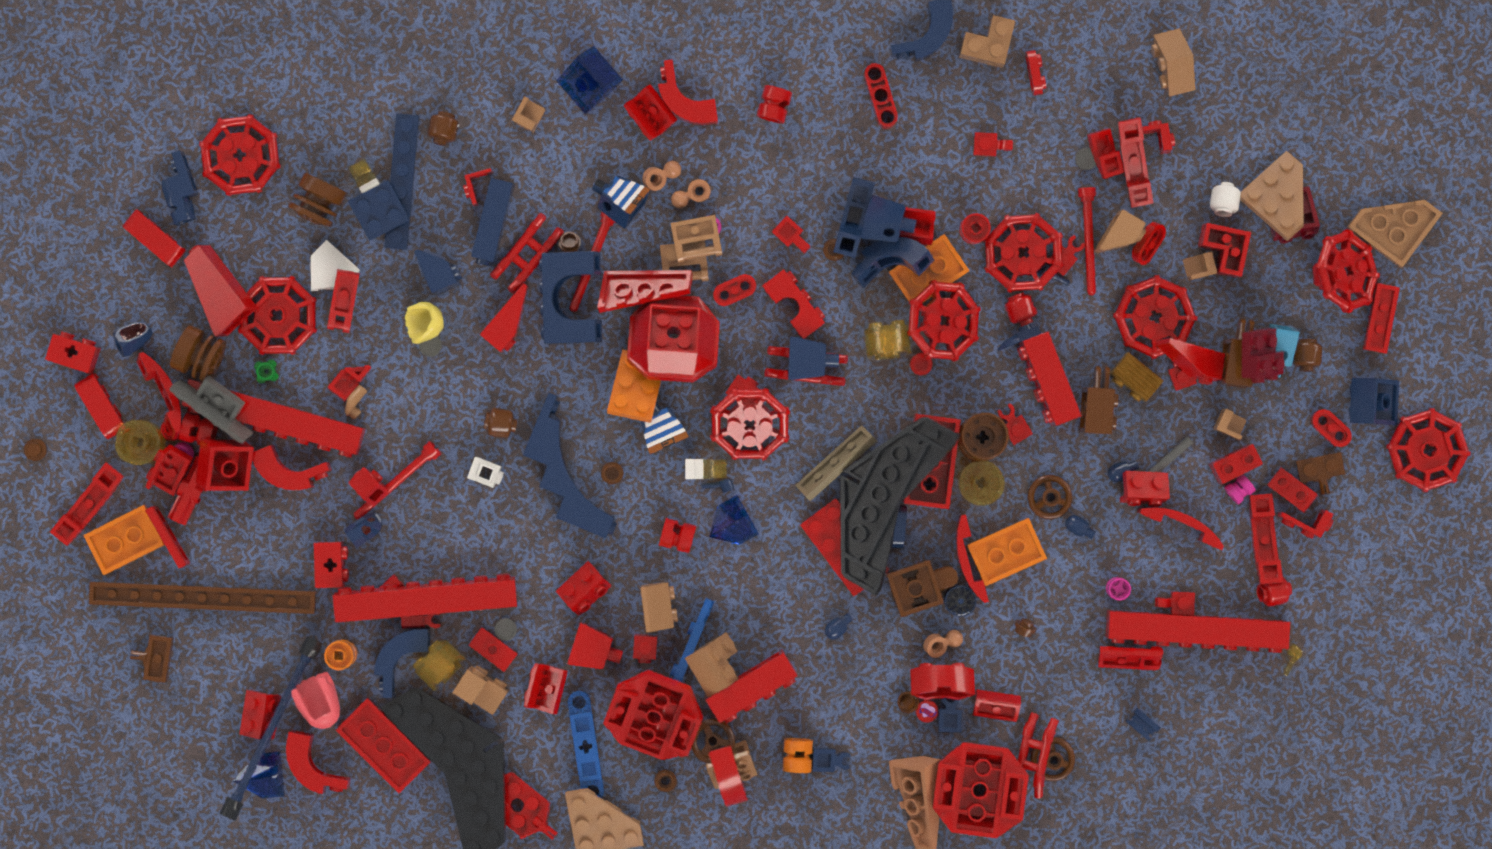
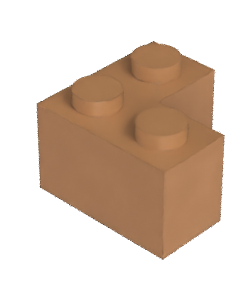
[959,15,1015,68]
[1151,28,1195,97]
[685,632,738,697]
[452,665,509,715]

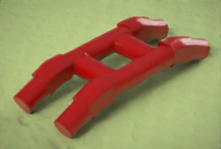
[490,213,564,294]
[764,346,848,386]
[1018,713,1059,799]

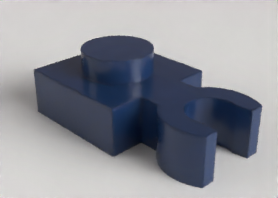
[938,698,962,733]
[811,748,851,772]

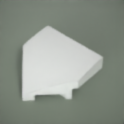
[310,240,360,291]

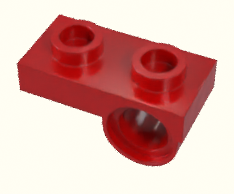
[1267,468,1318,513]

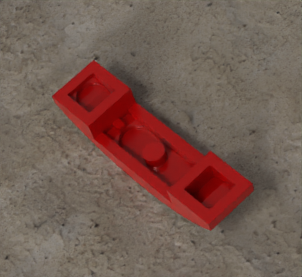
[1118,117,1153,208]
[137,352,181,440]
[50,462,124,546]
[1249,494,1283,585]
[1137,507,1224,550]
[955,514,989,603]

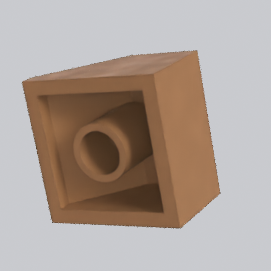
[1094,209,1146,254]
[640,582,678,633]

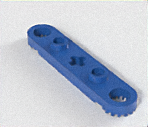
[670,598,715,682]
[568,690,604,798]

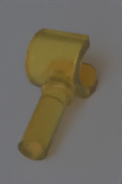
[1283,644,1302,676]

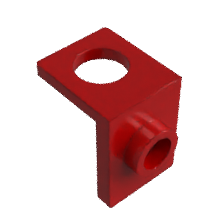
[463,168,493,206]

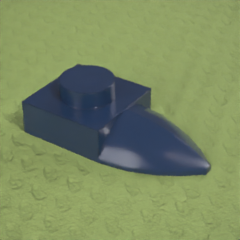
[997,323,1041,351]

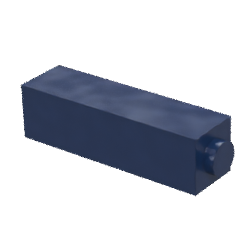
[471,178,514,266]

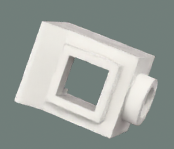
[467,457,504,488]

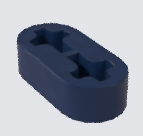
[892,506,907,549]

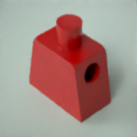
[567,622,623,669]

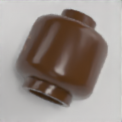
[427,111,459,146]
[1293,339,1322,372]
[483,408,517,439]

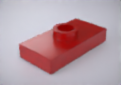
[469,627,518,672]

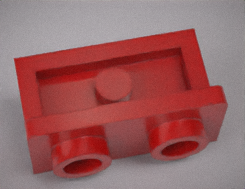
[623,84,678,141]
[899,207,936,246]
[145,444,193,496]
[1120,471,1170,507]
[556,561,611,616]
[524,663,568,714]
[239,690,281,740]

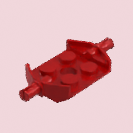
[505,772,558,840]

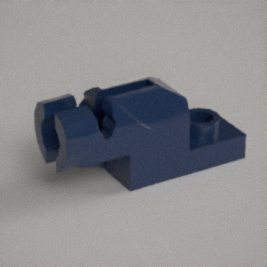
[162,150,199,226]

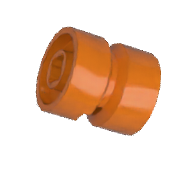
[324,639,358,671]
[782,738,813,773]

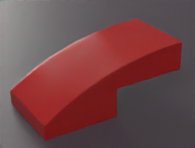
[1087,128,1124,179]

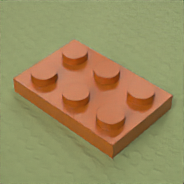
[888,234,970,303]
[607,349,661,423]
[83,505,165,575]
[967,518,1047,586]

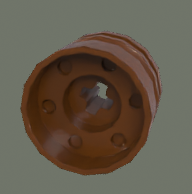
[287,172,347,227]
[170,325,226,382]
[958,412,1009,462]

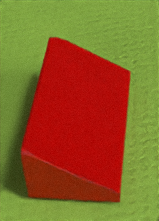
[973,689,1021,722]

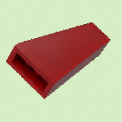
[184,245,257,337]

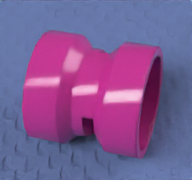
[1224,474,1256,505]
[1106,577,1131,601]

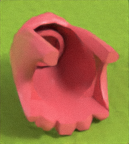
[291,672,340,729]

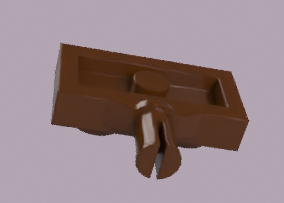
[1295,452,1345,495]
[130,634,174,683]

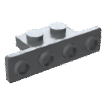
[169,376,253,443]

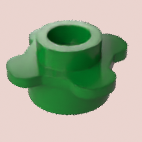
[254,359,279,384]

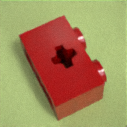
[45,331,101,374]
[1209,444,1263,484]
[314,541,349,588]

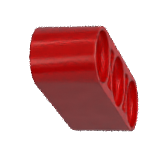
[864,63,898,129]
[122,209,187,268]
[74,373,128,440]

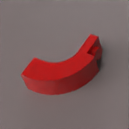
[658,59,718,125]
[252,445,332,490]
[286,730,351,794]
[709,746,748,807]

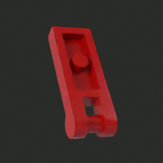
[327,269,360,333]
[1098,646,1164,670]

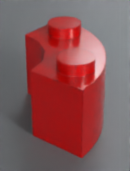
[910,663,975,700]

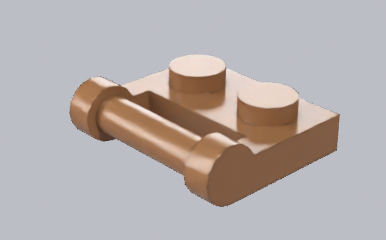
[671,215,722,264]
[660,241,709,282]

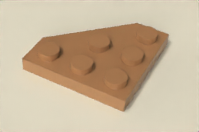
[1240,151,1304,241]
[1347,200,1443,268]
[565,788,644,849]

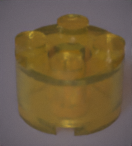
[864,320,912,360]
[115,420,166,465]
[957,460,1005,506]
[413,640,466,691]

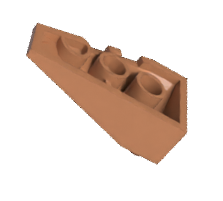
[889,756,941,849]

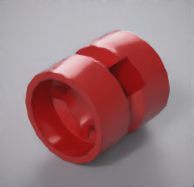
[756,85,793,124]
[959,213,991,244]
[179,412,218,445]
[659,518,696,554]

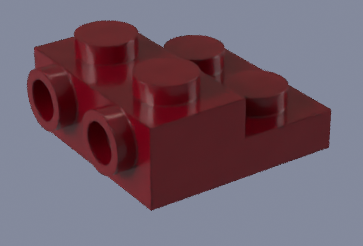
[1269,186,1320,244]
[1242,328,1285,383]

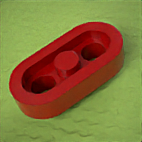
[1025,50,1046,96]
[1132,222,1166,265]
[713,274,756,306]
[1311,409,1352,447]

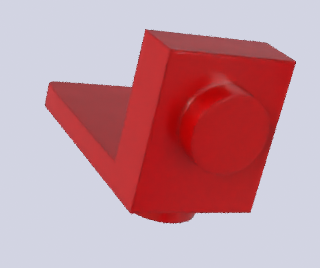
[1142,120,1175,154]
[1277,509,1334,539]

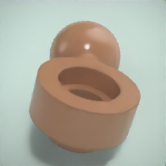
[642,161,681,191]
[671,179,711,209]
[923,630,963,658]

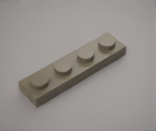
[795,425,877,501]

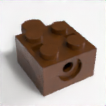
[1217,318,1255,388]
[1079,366,1118,434]
[885,559,958,617]

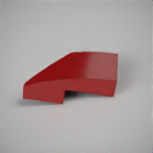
[327,365,371,402]

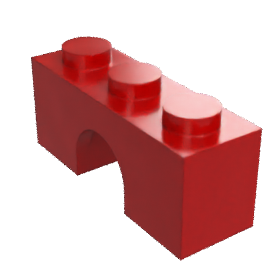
[762,269,825,339]

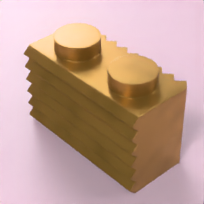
[1110,352,1164,402]

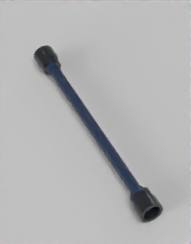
[219,636,323,821]

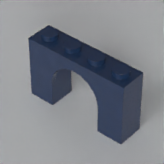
[539,251,602,344]

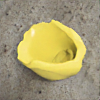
[405,302,444,344]

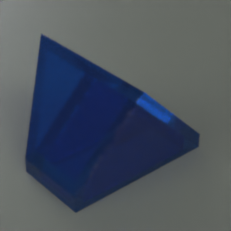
[709,495,759,545]
[233,751,285,798]

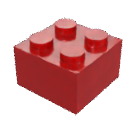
[196,439,254,491]

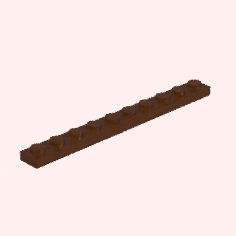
[89,581,317,614]

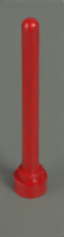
[1078,187,1096,296]
[569,211,616,312]
[354,441,441,520]

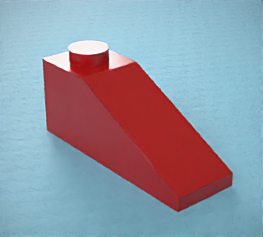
[480,283,529,353]
[1156,338,1225,385]

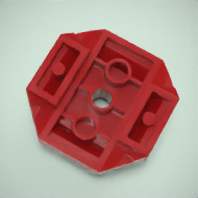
[627,296,720,383]
[603,670,703,760]
[932,742,1029,838]

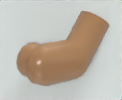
[345,385,367,420]

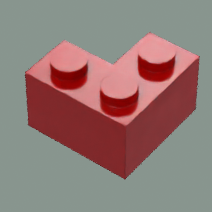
[1198,223,1251,278]

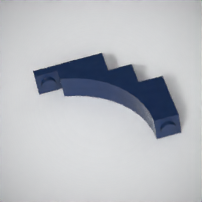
[523,393,617,538]

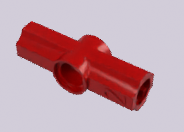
[168,456,205,525]

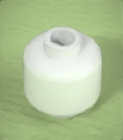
[1210,182,1241,217]

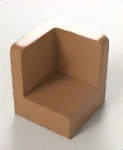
[512,97,545,133]
[1183,251,1217,281]
[1213,409,1246,440]

